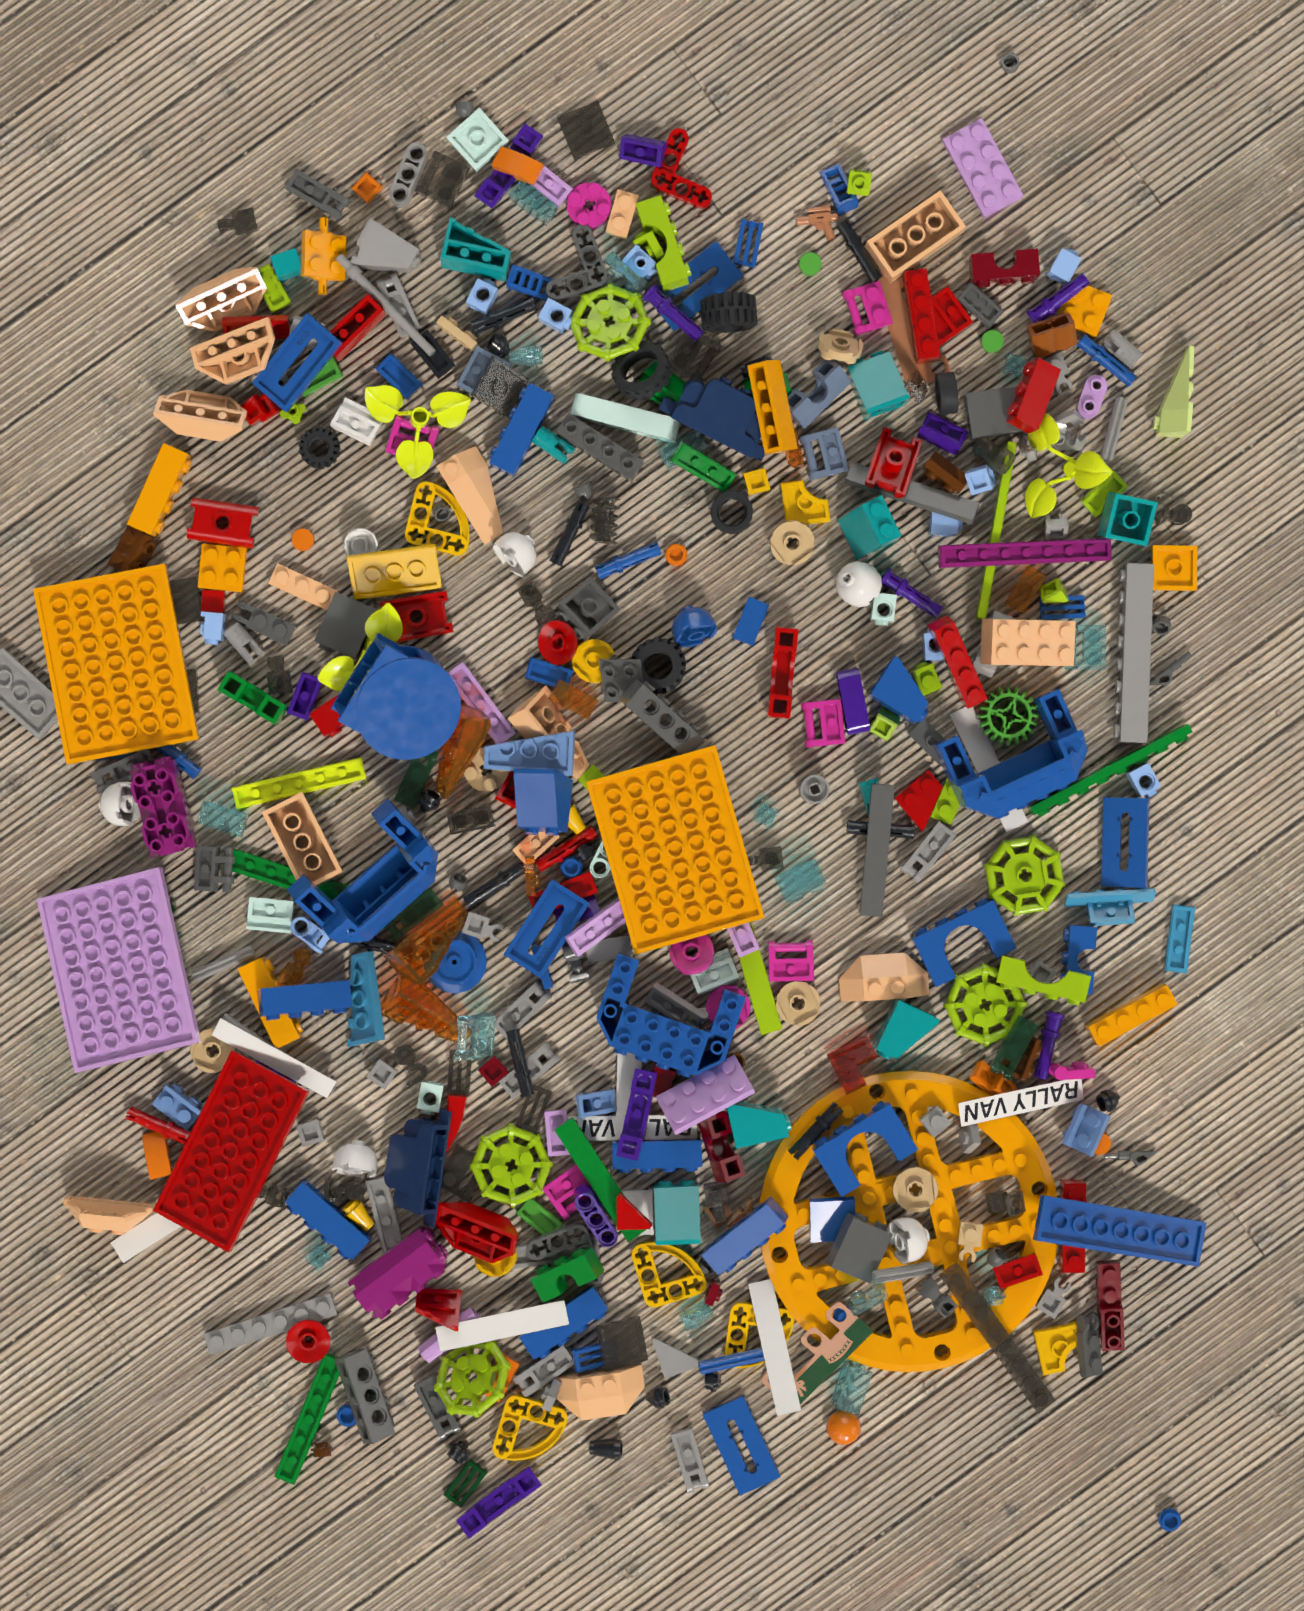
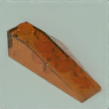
[436,703,491,799]
[384,897,468,986]
[380,971,473,1045]

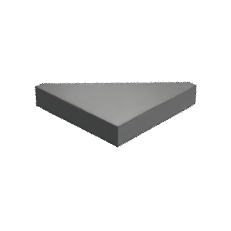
[652,1337,702,1378]

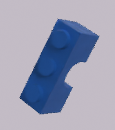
[1060,925,1097,994]

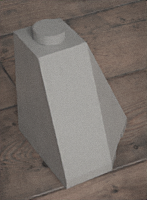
[351,218,422,273]

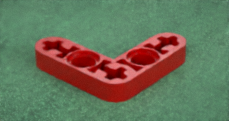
[651,128,712,209]

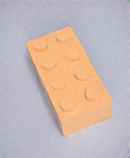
[865,190,966,283]
[980,618,1076,666]
[262,792,344,887]

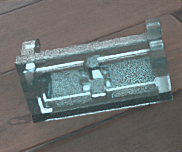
[509,181,559,226]
[657,430,707,472]
[198,800,250,838]
[831,1360,873,1415]

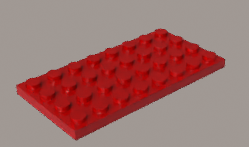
[153,1050,310,1252]

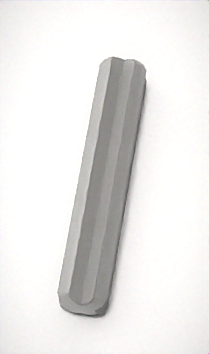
[1101,397,1128,462]
[191,946,255,982]
[872,1261,934,1284]

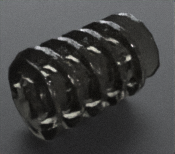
[589,497,621,544]

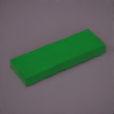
[669,441,737,492]

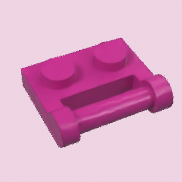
[841,281,893,336]
[385,415,440,456]
[801,699,845,748]
[768,940,814,982]
[1049,1061,1096,1080]
[543,1164,592,1221]

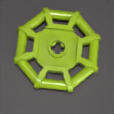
[570,283,651,362]
[983,834,1066,917]
[943,963,1027,1047]
[469,1123,553,1208]
[434,1340,511,1418]

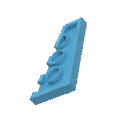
[347,951,385,1047]

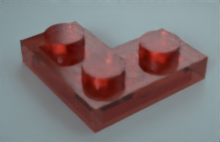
[827,1035,877,1095]

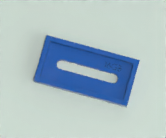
[653,241,744,332]
[252,313,343,412]
[1101,797,1150,888]
[503,880,590,979]
[703,1394,780,1496]

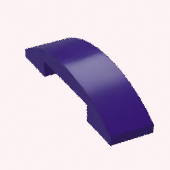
[474,124,543,209]
[616,1068,657,1161]
[456,1466,542,1538]

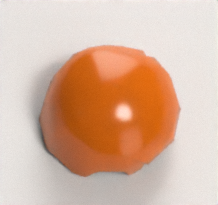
[826,1410,861,1445]

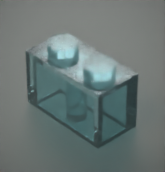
[774,858,826,904]

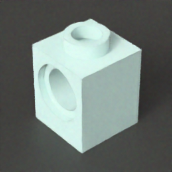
[870,593,897,626]
[417,1080,445,1115]

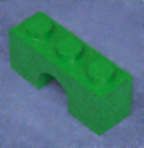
[217,671,289,725]
[530,1247,605,1303]

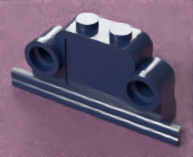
[659,376,765,461]
[384,1109,452,1227]

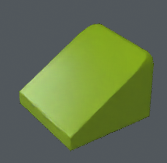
[1039,578,1069,603]
[870,708,900,741]

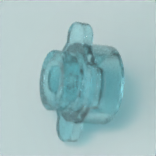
[1002,353,1026,377]
[753,802,779,828]
[305,1244,332,1271]
[982,1286,1006,1305]

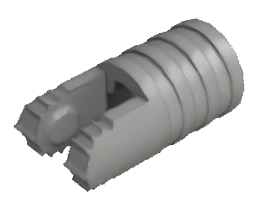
[1102,329,1143,369]
[224,622,264,665]

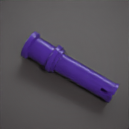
[1026,273,1090,323]
[643,284,704,342]
[881,568,943,619]
[1034,1010,1065,1079]

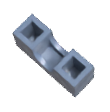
[788,360,852,429]

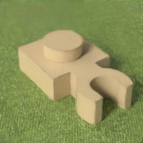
[957,1221,983,1262]

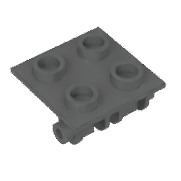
[599,655,644,702]

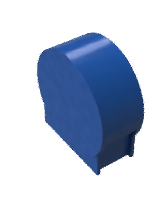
[330,633,461,760]

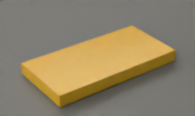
[347,544,442,600]

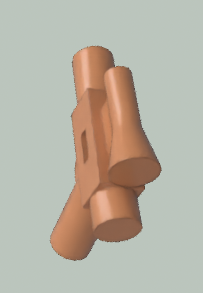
[796,203,838,241]

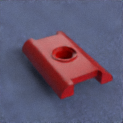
[865,427,923,498]
[187,497,260,549]
[381,591,454,642]

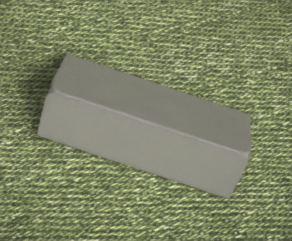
[587,935,632,963]

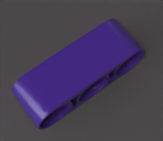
[836,668,870,735]
[574,1185,618,1247]

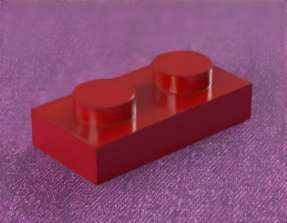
[993,1253,1043,1289]

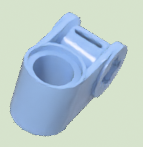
[291,916,330,954]

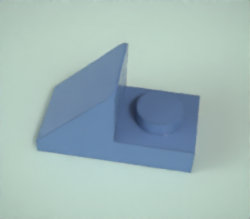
[576,1089,617,1118]

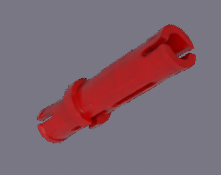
[534,825,598,872]
[125,1106,191,1145]

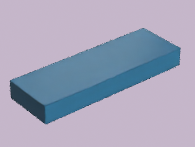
[1164,904,1195,973]

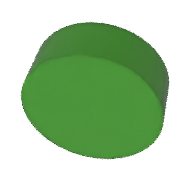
[799,252,822,276]
[981,330,1004,353]

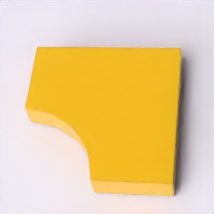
[780,480,830,525]
[1033,1321,1078,1376]

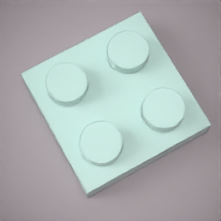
[446,108,509,172]

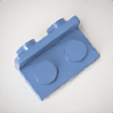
[152,1082,203,1131]
[1062,1103,1111,1157]

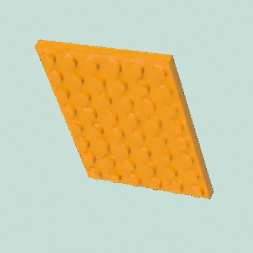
[33,563,200,765]
[586,745,765,955]

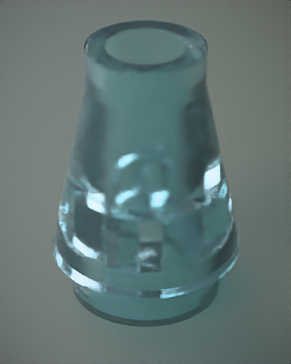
[509,345,543,367]
[679,1304,714,1331]

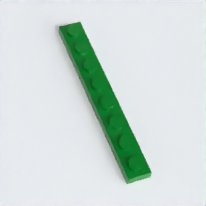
[1027,724,1193,817]

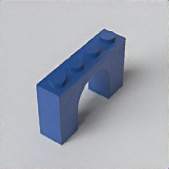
[911,898,1017,987]
[812,1101,918,1197]

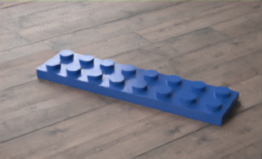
[1033,1195,1207,1267]

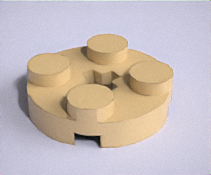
[818,329,863,364]
[770,520,814,565]
[464,748,509,792]
[776,981,820,1026]
[190,1028,236,1073]
[892,1166,938,1213]

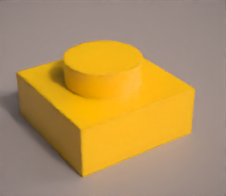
[743,468,770,496]

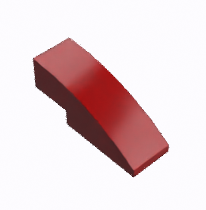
[437,1094,468,1153]

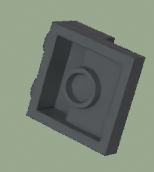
[555,577,620,642]

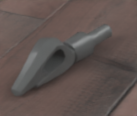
[1150,651,1192,686]
[1104,1150,1157,1165]

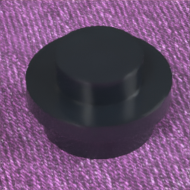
[575,843,596,863]
[705,1371,721,1392]

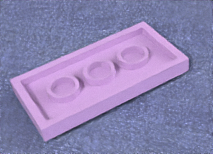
[942,118,1024,219]
[656,1054,755,1135]

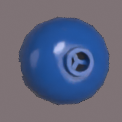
[672,606,718,647]

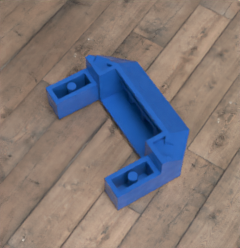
[933,689,1087,819]
[287,798,438,943]
[596,952,746,1077]

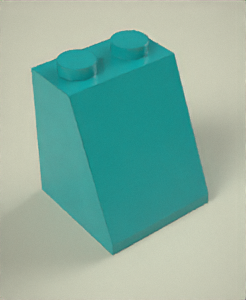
[846,350,910,420]
[837,495,901,561]
[873,999,940,1060]
[727,1101,792,1149]
[654,1180,701,1245]

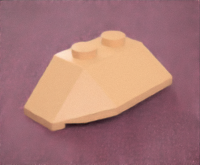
[175,267,267,332]
[190,317,275,385]
[153,390,247,442]
[839,952,929,1001]
[63,1195,156,1235]
[554,1364,645,1420]

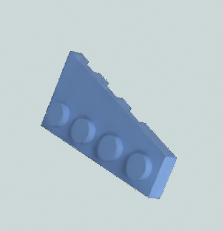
[484,730,575,776]

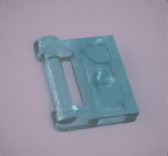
[604,251,647,294]
[1065,625,1106,670]
[454,1012,496,1061]
[848,1282,888,1316]

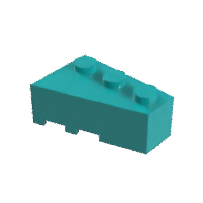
[440,217,511,282]

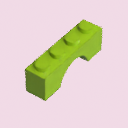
[635,195,691,292]
[996,955,1091,1006]

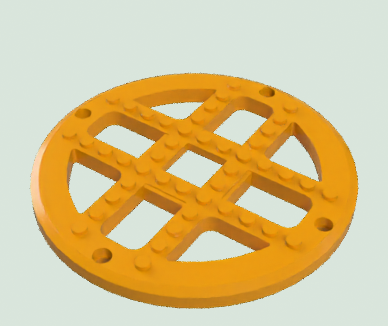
[759,1070,1058,1372]

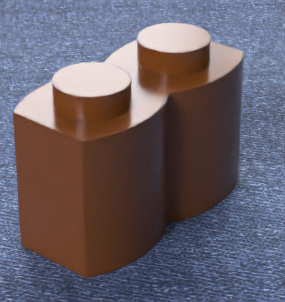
[1027,313,1078,357]

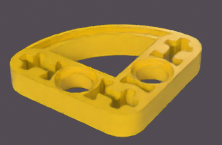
[405,481,470,556]
[632,1241,707,1307]
[724,1301,794,1368]
[492,1393,568,1461]

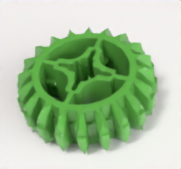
[978,686,1039,746]

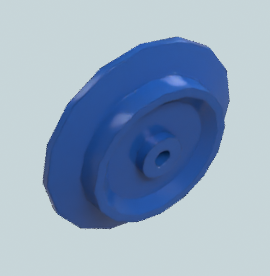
[423,929,487,994]

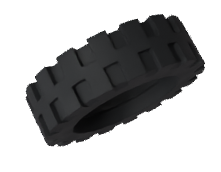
[611,341,673,400]

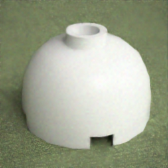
[493,532,536,577]
[836,561,882,608]
[99,782,140,826]
[332,1140,377,1178]
[888,1217,930,1264]

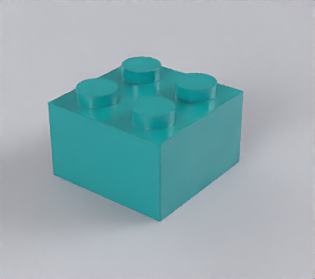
[1097,491,1158,546]

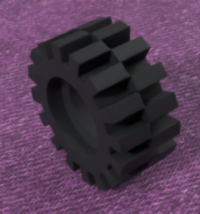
[298,427,341,469]

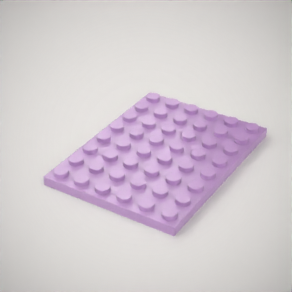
[37,867,201,1073]

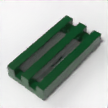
[443,1458,488,1508]

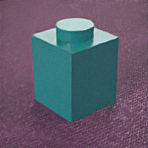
[270,248,301,282]

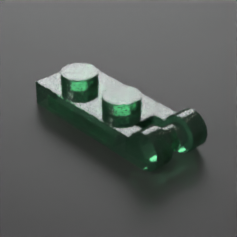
[394,751,440,809]
[384,888,444,942]
[989,1015,1038,1080]

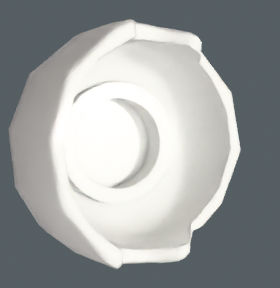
[343,528,378,556]

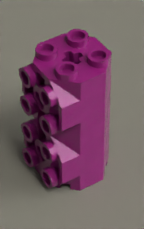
[129,755,198,858]
[348,1226,449,1320]

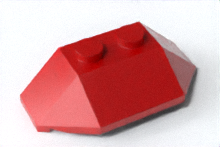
[435,1202,519,1264]

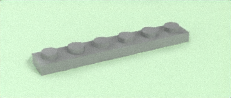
[203,1292,338,1355]

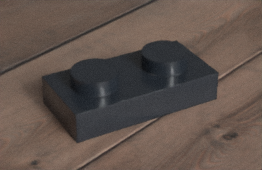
[410,329,456,379]

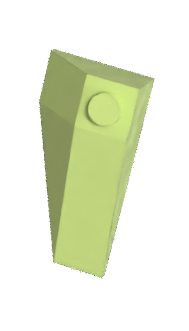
[1153,346,1194,438]

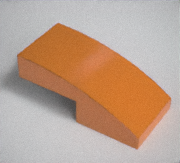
[491,146,544,185]
[969,1060,1017,1096]
[142,1132,173,1180]

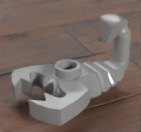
[1018,409,1086,462]

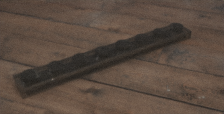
[939,1262,1056,1414]

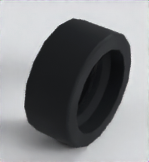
[935,371,959,415]
[711,490,753,534]

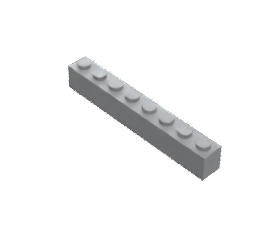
[1113,563,1154,743]

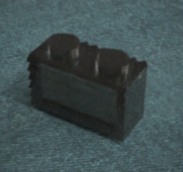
[447,805,496,835]

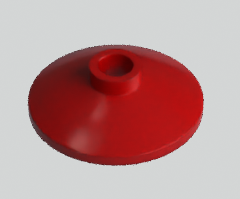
[538,620,578,665]
[286,1320,331,1363]

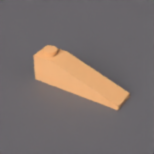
[436,446,504,545]

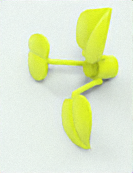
[365,385,471,479]
[1025,413,1113,518]
[318,603,403,691]

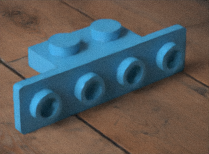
[1064,887,1156,926]

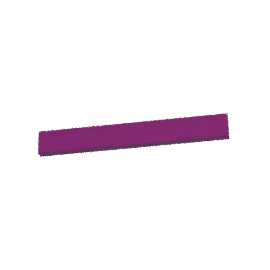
[938,538,1112,568]

